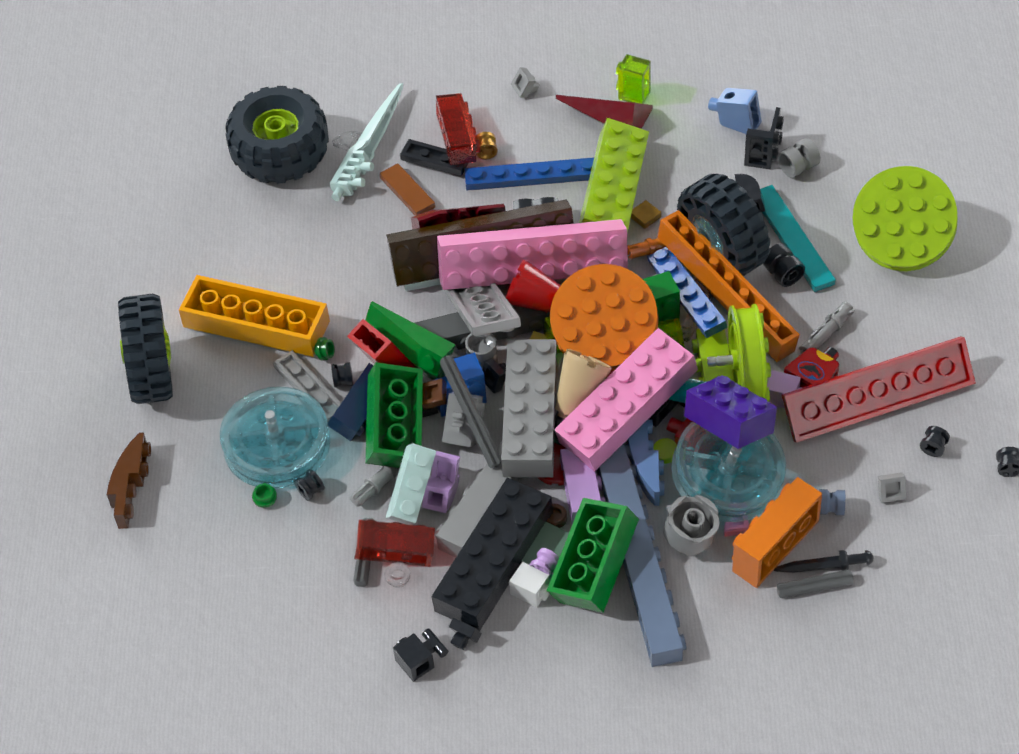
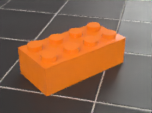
[732,477,822,588]

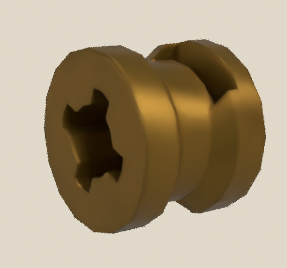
[474,132,498,160]

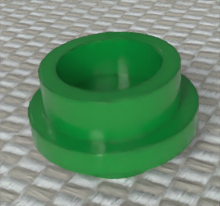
[314,337,335,361]
[252,483,277,508]

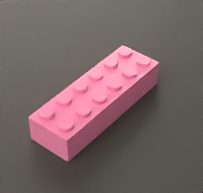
[554,328,698,472]

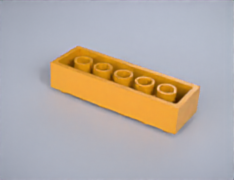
[179,275,330,357]

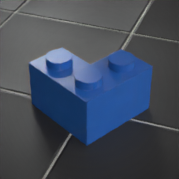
[432,352,487,417]

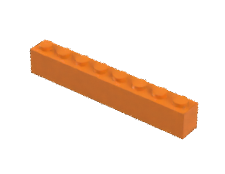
[657,210,800,362]

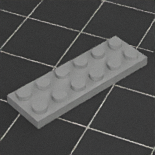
[444,283,521,337]

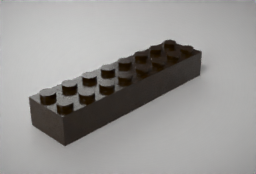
[386,199,574,287]

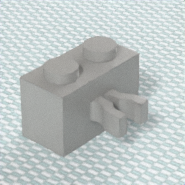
[442,392,485,447]

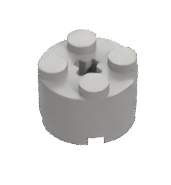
[663,495,720,557]

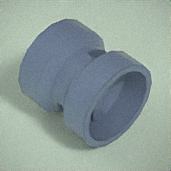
[819,489,846,516]

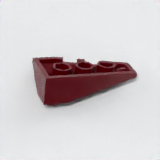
[411,204,506,229]

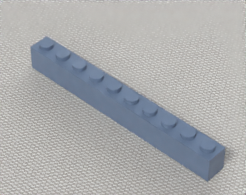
[597,443,687,667]

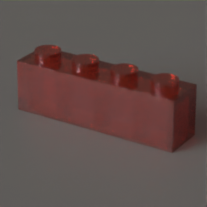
[436,93,480,165]

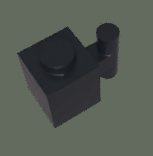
[393,628,449,682]

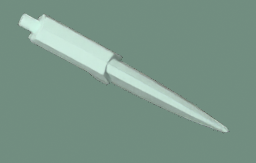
[330,83,404,201]

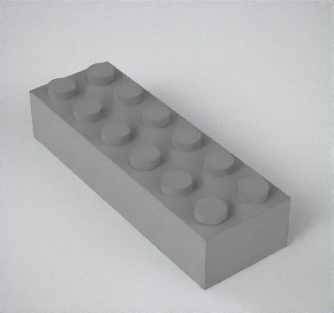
[501,339,557,477]

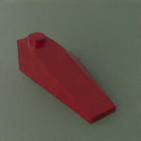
[556,95,653,129]

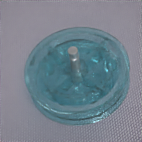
[220,387,330,489]
[671,422,786,522]

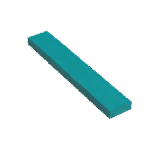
[761,185,836,292]

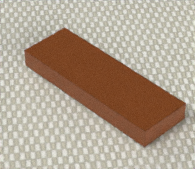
[380,163,436,216]

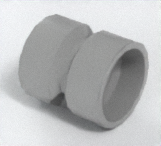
[778,138,821,178]
[465,333,498,369]

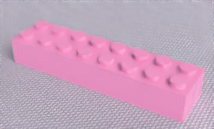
[437,219,628,290]

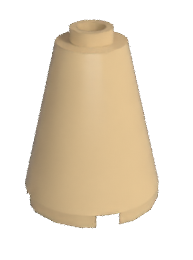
[555,349,612,419]

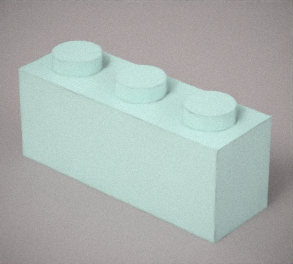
[386,443,436,525]

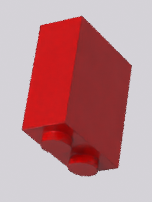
[347,319,416,368]

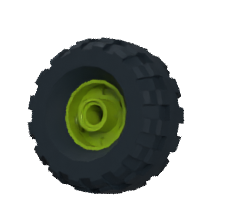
[225,86,329,184]

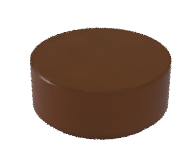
[547,504,567,528]

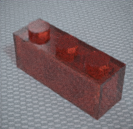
[354,519,435,567]

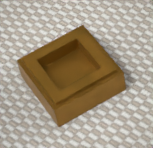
[631,200,661,229]

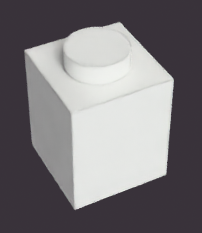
[509,562,550,608]

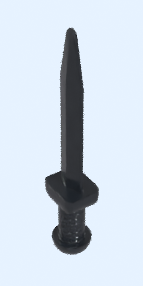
[774,550,874,573]

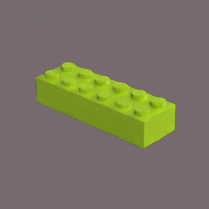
[579,118,649,232]

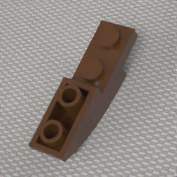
[106,432,151,529]

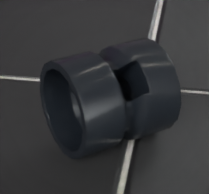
[763,243,805,287]

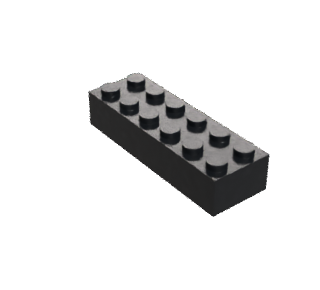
[431,477,553,631]

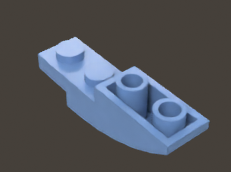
[628,420,664,506]

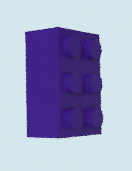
[684,375,777,449]

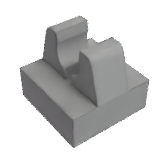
[511,67,540,98]
[878,472,906,503]

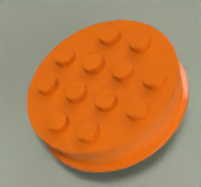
[550,264,658,371]

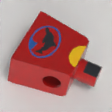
[784,347,840,388]

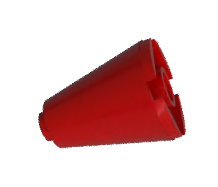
[506,260,561,313]

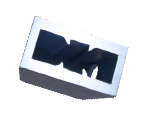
[708,88,762,134]

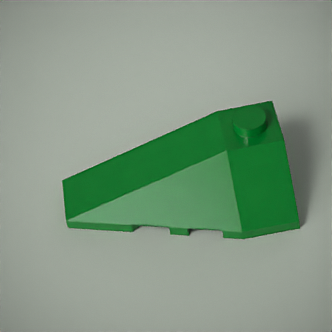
[365,301,455,380]

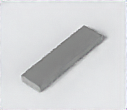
[273,350,341,424]

